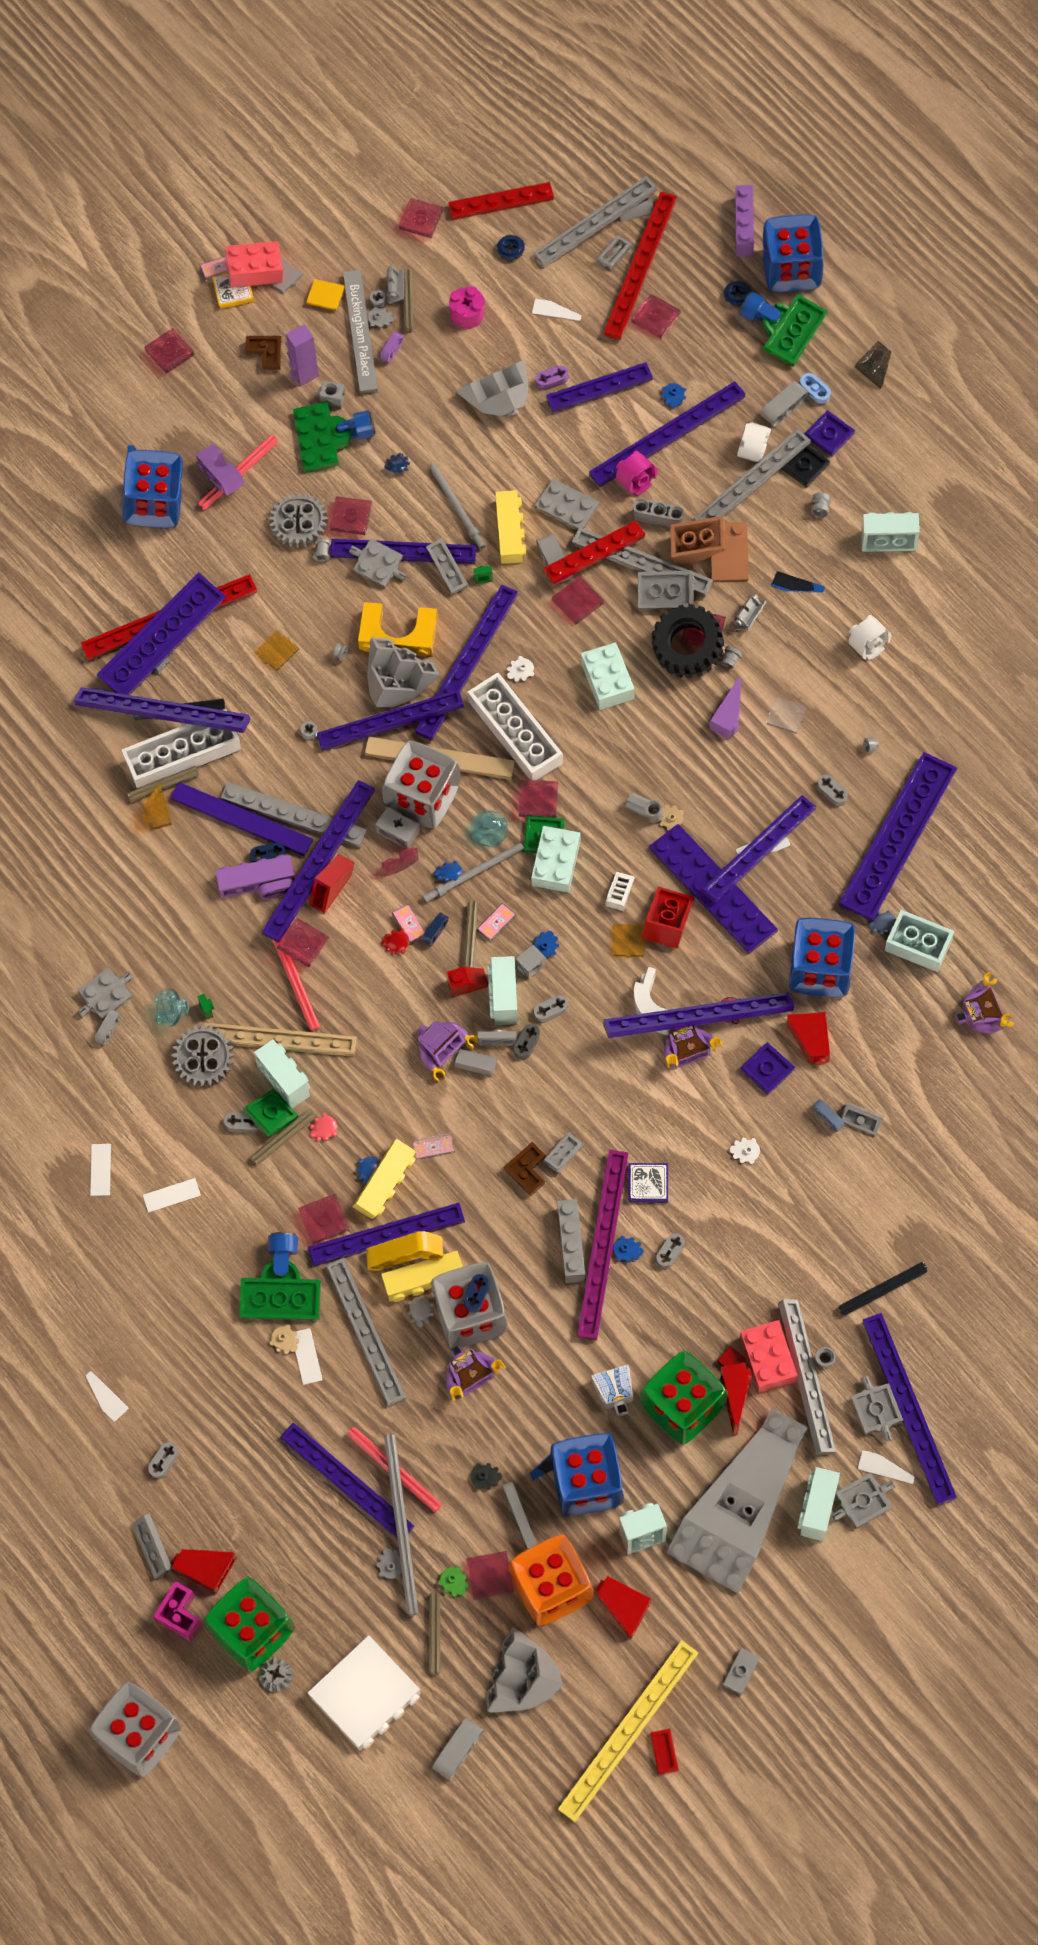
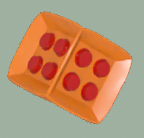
[508,1534,594,1627]

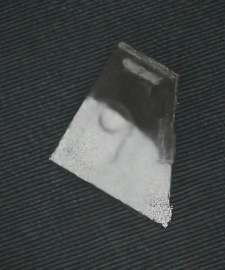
[855,341,892,389]

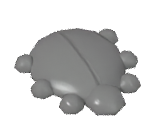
[367,307,395,328]
[407,1296,435,1327]
[377,1548,402,1579]

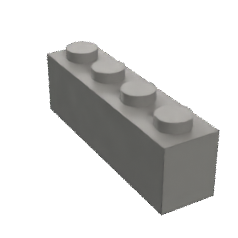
[557,1199,585,1283]

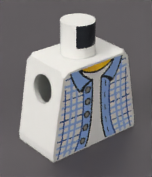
[592,1365,633,1416]

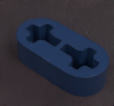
[250,843,286,863]
[422,912,449,947]
[464,1274,489,1313]

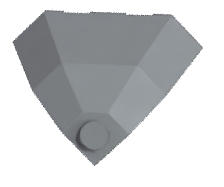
[456,360,528,417]
[367,637,439,708]
[486,1627,562,1713]

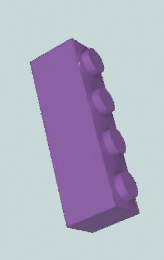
[735,185,754,256]
[285,324,319,386]
[215,855,295,898]

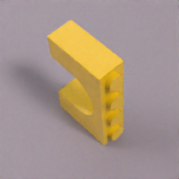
[358,602,438,657]

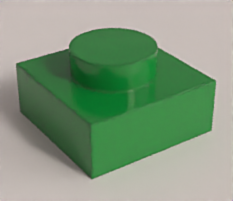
[473,566,493,584]
[197,994,215,1020]

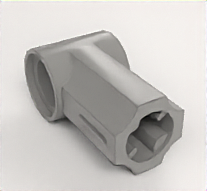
[626,793,664,823]

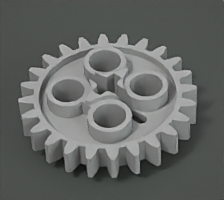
[269,492,328,548]
[171,1024,235,1087]

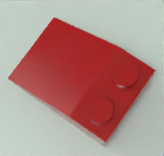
[641,887,694,949]
[720,1362,752,1436]

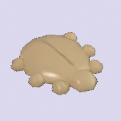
[657,805,684,831]
[270,1325,300,1354]

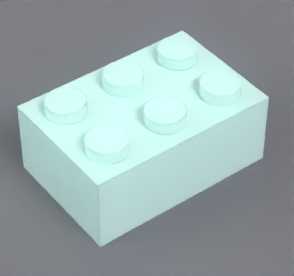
[861,512,920,552]
[581,642,635,710]
[531,826,581,893]
[885,910,954,972]
[488,956,518,1025]
[254,1039,310,1109]
[798,1467,840,1541]
[619,1503,667,1555]

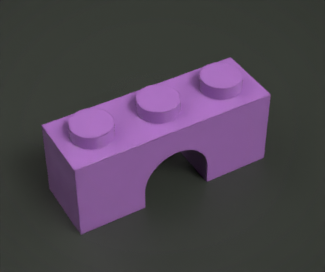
[195,443,245,495]

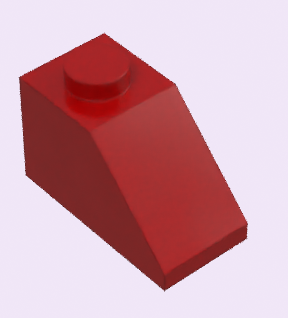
[446,966,489,998]

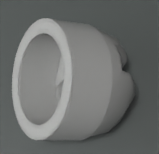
[863,737,879,753]

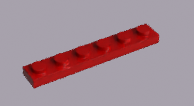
[448,182,554,220]
[543,520,645,585]

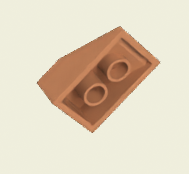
[671,516,725,566]
[711,522,748,582]

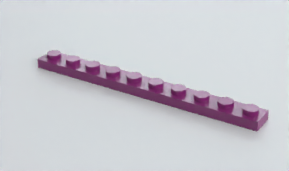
[577,1149,629,1341]

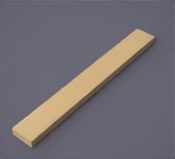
[365,737,515,780]
[202,1023,357,1057]

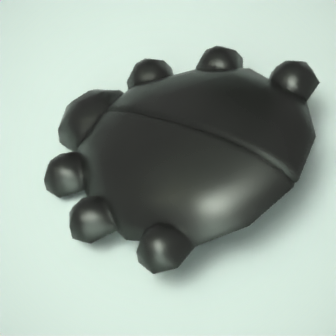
[471,1463,503,1490]

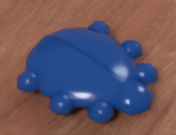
[662,383,686,408]
[433,861,462,882]
[534,931,559,957]
[356,1157,380,1185]
[613,1235,644,1262]

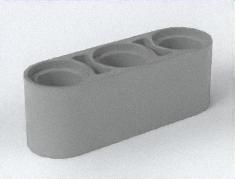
[760,381,809,427]
[633,499,685,528]
[536,534,572,585]
[432,1718,484,1780]

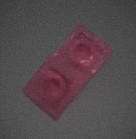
[382,848,419,877]

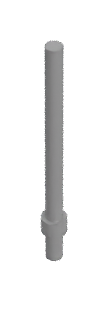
[429,463,486,550]
[423,843,524,902]

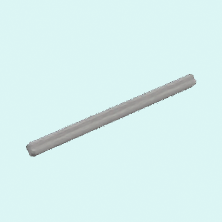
[384,1434,419,1616]

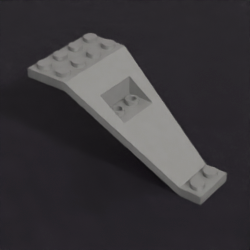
[666,1408,808,1593]

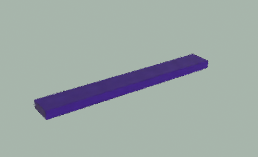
[330,538,477,564]
[317,690,464,751]
[171,782,313,857]
[701,795,816,904]
[308,1203,465,1267]
[280,1422,414,1539]

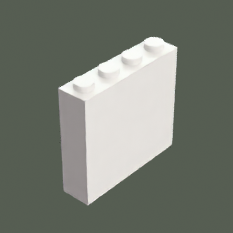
[308,1636,421,1751]

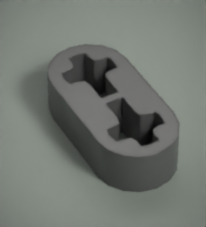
[514,1024,540,1060]

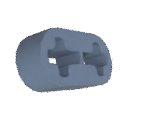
[811,1099,845,1132]

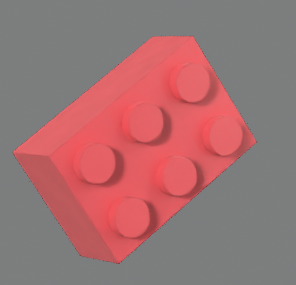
[225,241,283,288]
[740,1320,798,1394]

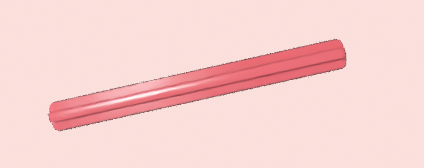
[198,434,278,510]
[273,938,320,1031]
[347,1427,442,1512]

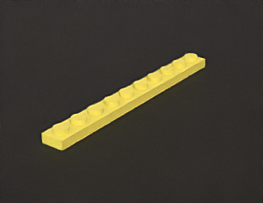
[558,1640,699,1823]

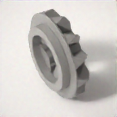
[259,1658,293,1692]

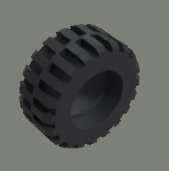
[652,604,724,678]

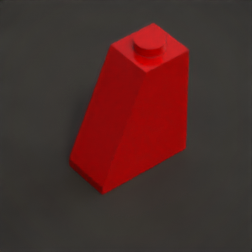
[309,854,355,914]
[786,1012,830,1065]
[171,1549,237,1594]
[596,1576,651,1639]

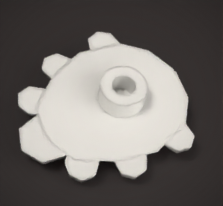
[507,656,534,682]
[730,1137,760,1164]

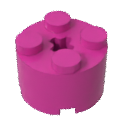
[449,286,485,329]
[616,451,658,495]

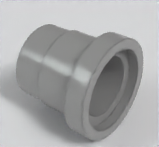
[721,646,743,669]
[815,1347,836,1369]

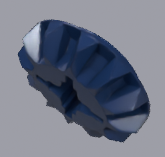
[497,235,525,261]
[724,281,752,307]

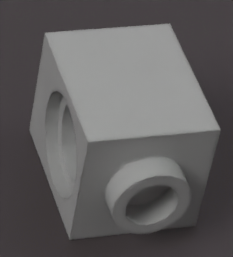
[317,381,346,409]
[516,945,546,979]

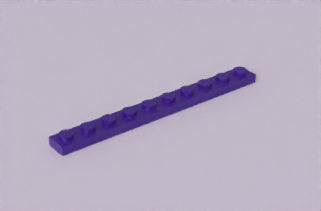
[589,381,745,488]
[415,585,518,741]
[74,687,251,733]
[262,780,375,943]
[603,992,794,1038]
[862,1313,957,1506]

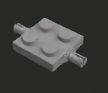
[349,538,407,588]
[77,968,134,1021]
[851,1376,903,1442]
[832,1473,896,1529]

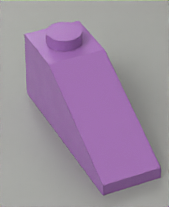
[710,678,742,739]

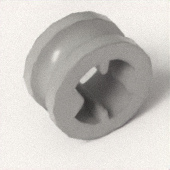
[370,290,386,308]
[333,643,348,661]
[301,721,318,740]

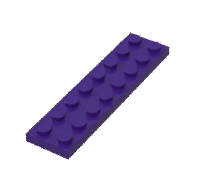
[97,572,226,695]
[649,824,778,954]

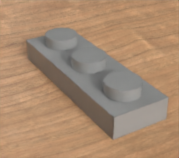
[426,538,468,595]
[132,1514,172,1579]

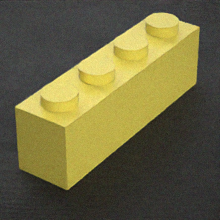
[496,490,526,564]
[352,1139,416,1219]
[381,1251,463,1302]

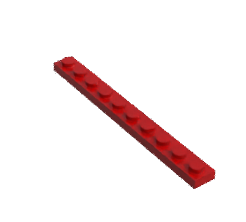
[604,191,677,341]
[81,574,257,661]

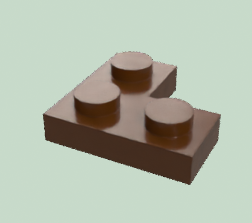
[245,336,282,370]
[504,1142,546,1196]

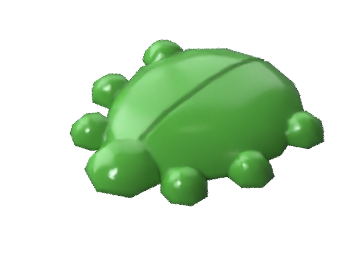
[438,1566,469,1597]

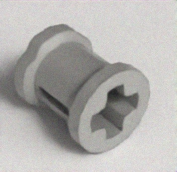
[313,538,331,562]

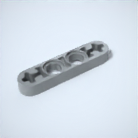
[502,1481,537,1549]

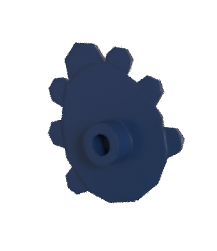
[384,453,410,473]

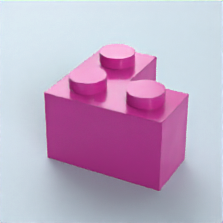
[153,1581,202,1642]

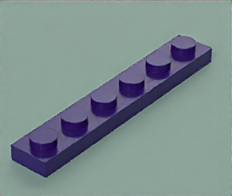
[546,362,653,413]

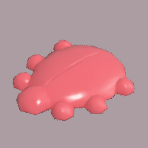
[309,1113,337,1142]

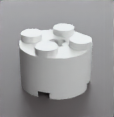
[737,421,771,462]
[849,615,891,660]

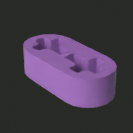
[380,331,404,363]
[536,366,568,390]
[258,879,293,899]

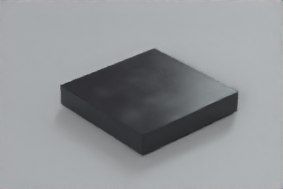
[781,445,830,488]

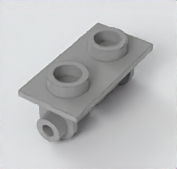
[387,266,404,304]
[734,594,766,630]

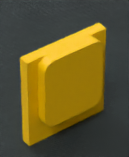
[306,279,345,311]

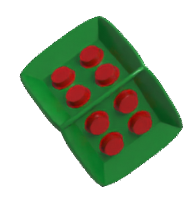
[640,1350,728,1445]
[203,1576,295,1673]

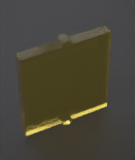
[255,631,299,671]
[612,922,644,958]

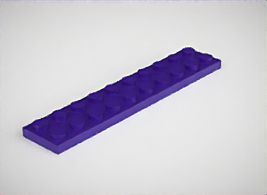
[839,752,957,922]

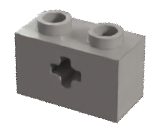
[375,807,420,850]

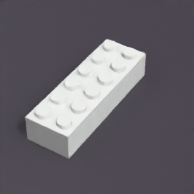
[468,673,563,783]
[122,709,241,789]

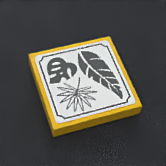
[212,274,254,309]

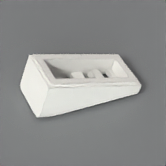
[606,872,635,911]

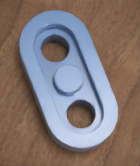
[800,373,831,404]

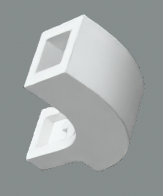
[634,967,670,1036]

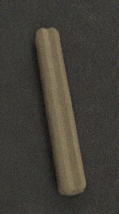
[403,269,414,332]
[128,766,199,802]
[463,901,478,967]
[250,1110,315,1165]
[429,1592,440,1675]

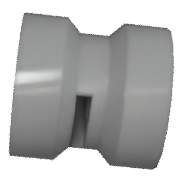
[811,492,831,517]

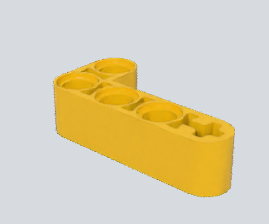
[366,1231,443,1271]

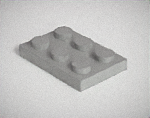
[534,479,600,531]
[638,571,694,610]

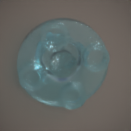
[470,811,508,847]
[155,988,189,1027]

